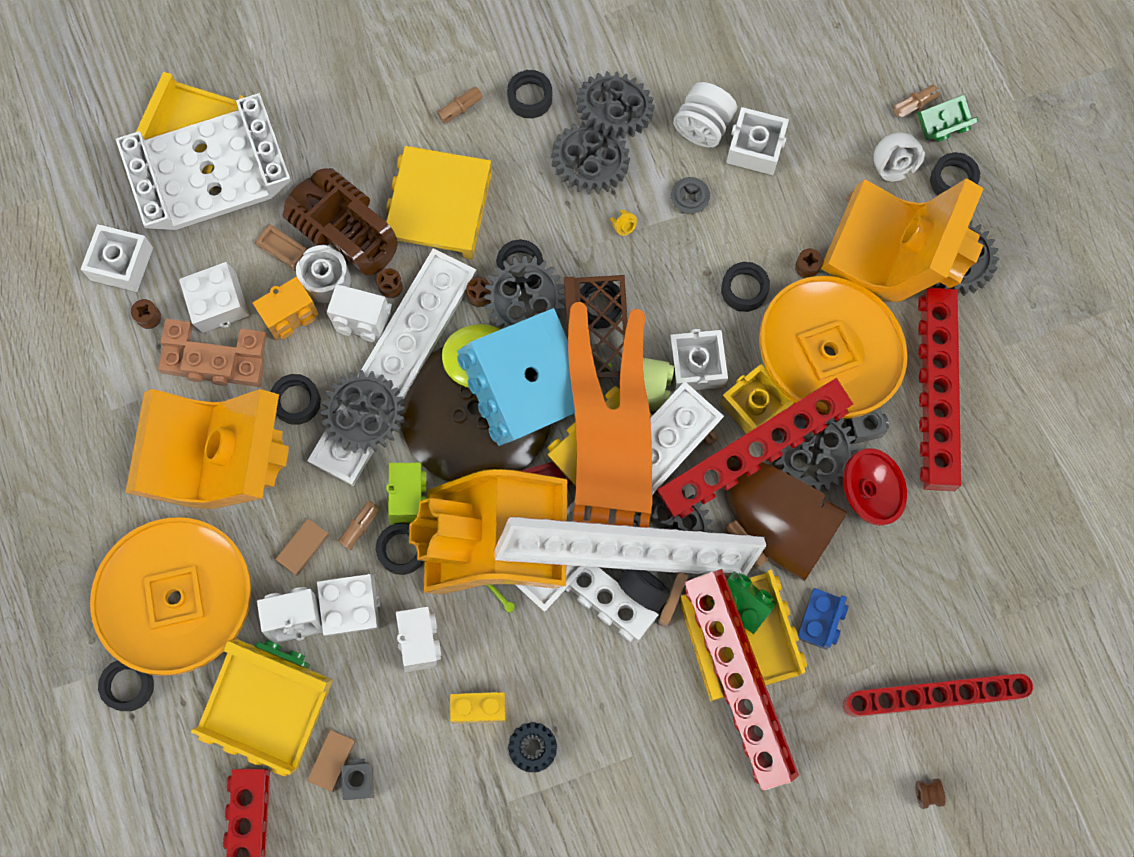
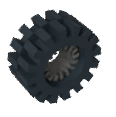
[508,722,557,773]

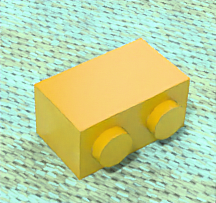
[450,692,507,724]

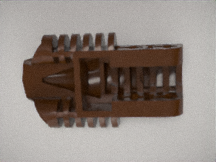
[282,168,398,275]

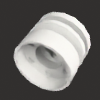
[673,82,738,147]

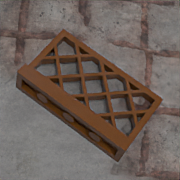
[564,275,628,378]

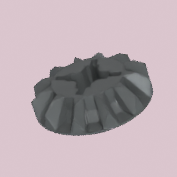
[671,177,710,215]

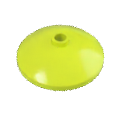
[442,324,501,387]

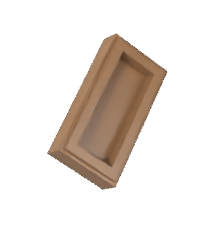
[255,224,308,272]
[275,518,329,576]
[658,572,688,628]
[307,730,356,792]

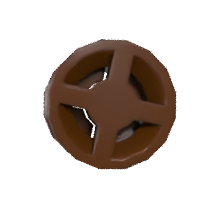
[795,248,823,278]
[376,268,403,298]
[466,277,491,307]
[131,299,161,329]
[915,778,945,809]

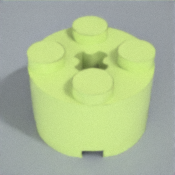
[643,358,674,412]

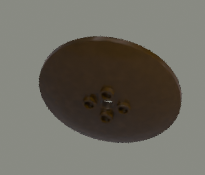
[400,346,551,482]

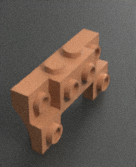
[158,319,267,387]

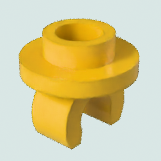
[610,209,637,236]

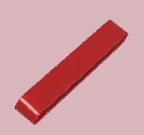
[843,674,1033,717]

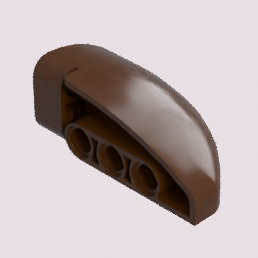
[725,457,847,581]

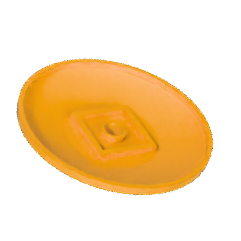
[759,276,907,418]
[90,517,252,676]

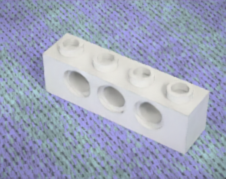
[565,566,658,643]

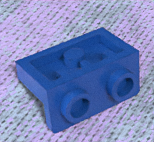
[798,588,849,650]

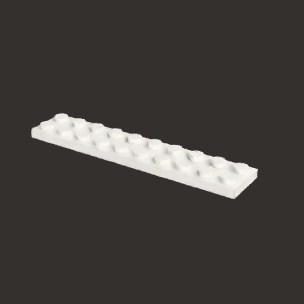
[307,248,477,487]
[515,381,724,612]
[495,517,766,576]

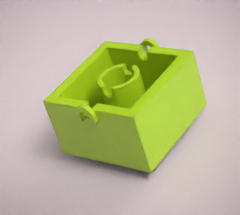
[386,463,426,525]

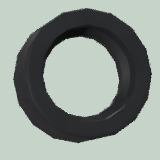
[507,70,553,119]
[930,152,980,196]
[496,239,543,289]
[721,262,770,312]
[580,282,622,329]
[270,374,321,425]
[375,523,424,575]
[618,569,670,612]
[98,660,154,711]

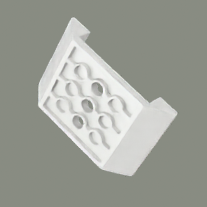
[116,93,291,230]

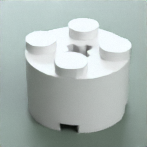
[296,245,351,303]

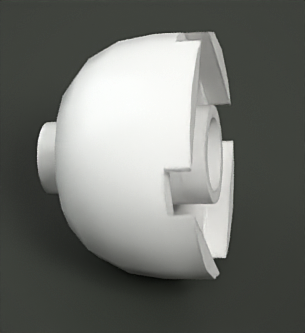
[873,132,925,182]

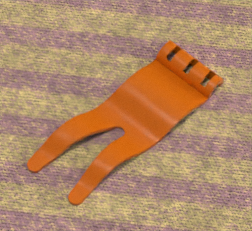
[568,302,652,528]

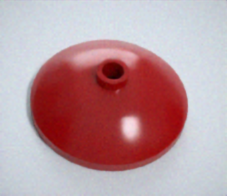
[843,448,907,526]

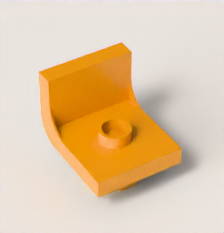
[820,178,984,302]
[125,389,289,509]
[409,470,567,595]

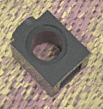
[846,407,889,444]
[341,759,374,800]

